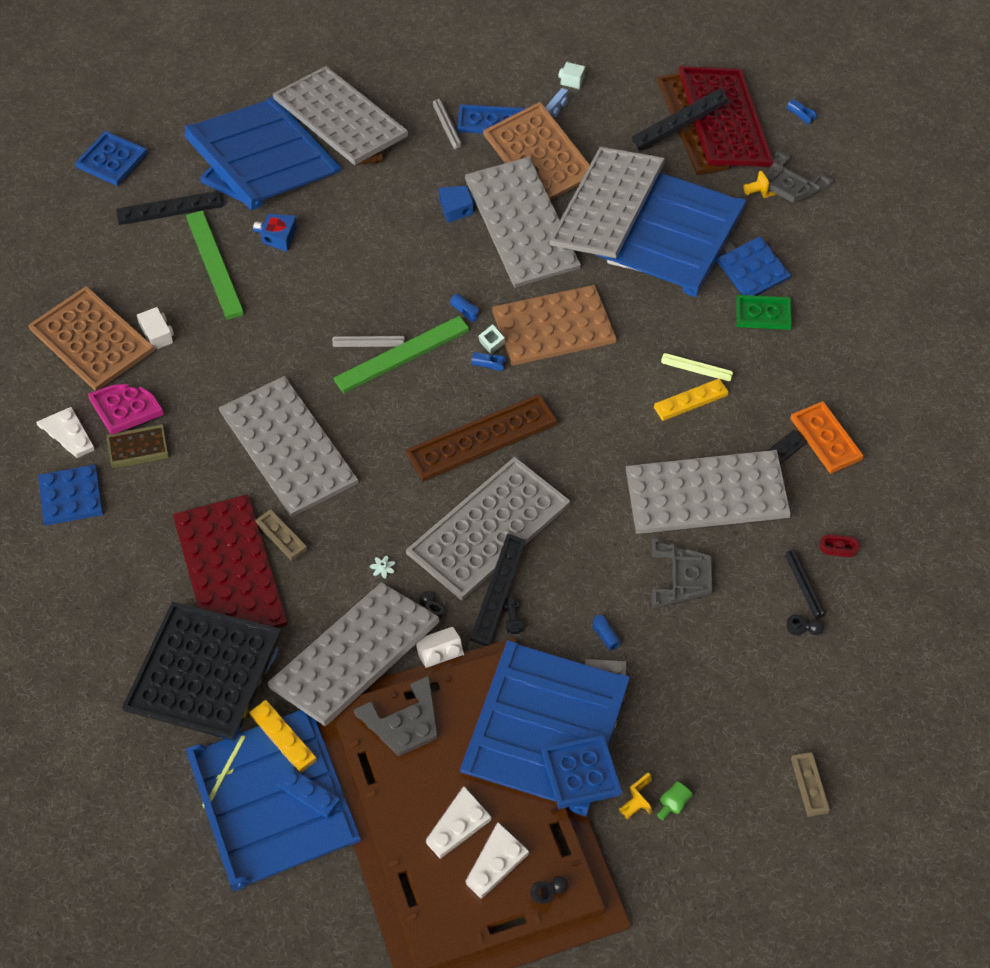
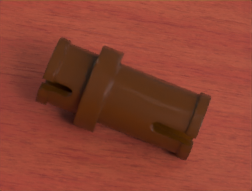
[357,151,382,165]

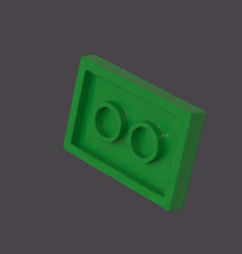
[736,295,791,330]

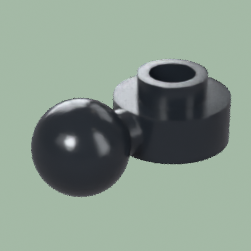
[420,591,444,620]
[786,614,824,636]
[530,876,568,904]

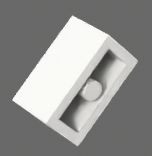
[137,307,174,350]
[416,627,464,668]

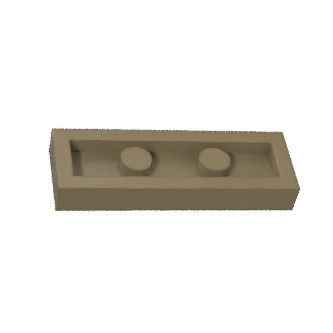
[255,509,307,561]
[791,752,829,817]

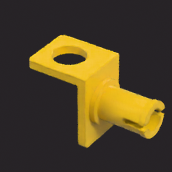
[744,171,776,198]
[619,772,652,820]

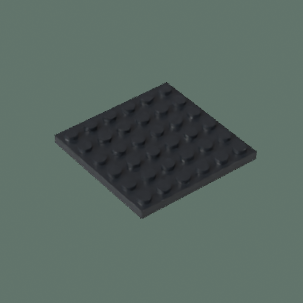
[122,602,283,741]

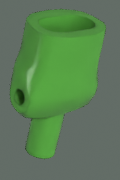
[657,781,693,820]

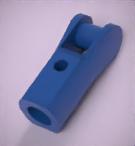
[787,99,817,124]
[450,293,479,321]
[471,352,506,371]
[592,615,621,651]

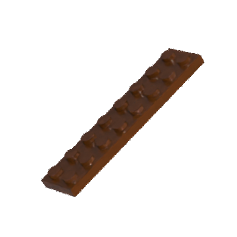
[657,73,729,175]
[406,394,557,482]

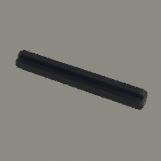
[785,549,825,619]

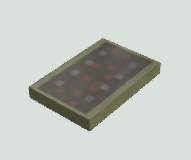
[107,424,169,469]

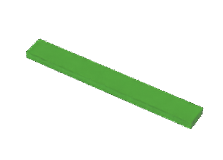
[186,210,244,320]
[334,316,469,394]

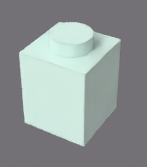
[559,62,585,89]
[479,325,505,355]

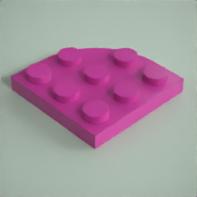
[88,384,163,435]

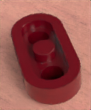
[819,534,860,557]

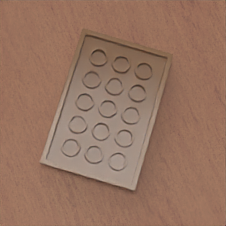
[483,102,590,201]
[492,285,616,366]
[28,286,154,391]

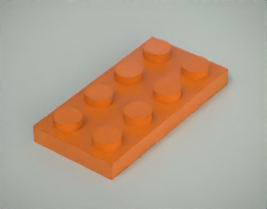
[790,401,864,474]

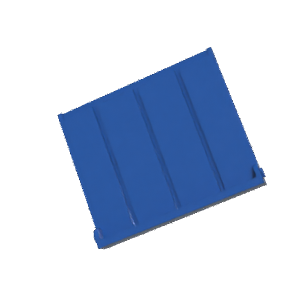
[185,97,341,211]
[596,173,746,297]
[460,640,630,816]
[186,710,361,891]

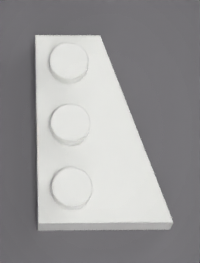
[37,407,94,458]
[426,786,491,859]
[466,823,529,899]

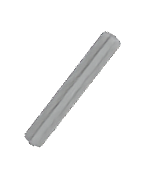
[433,99,462,149]
[333,336,405,347]

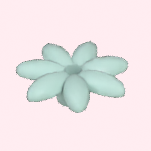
[370,556,395,579]

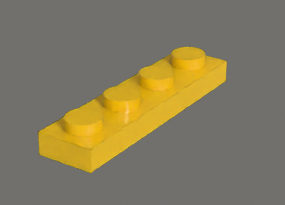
[654,378,728,421]
[249,700,317,774]

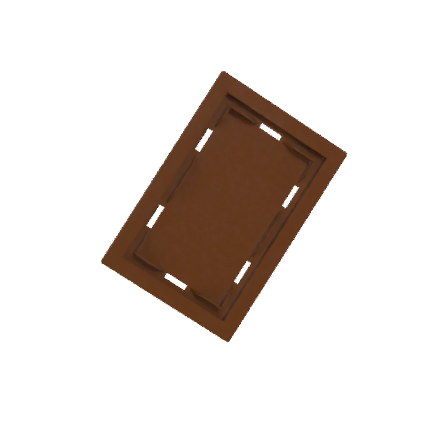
[316,638,630,968]

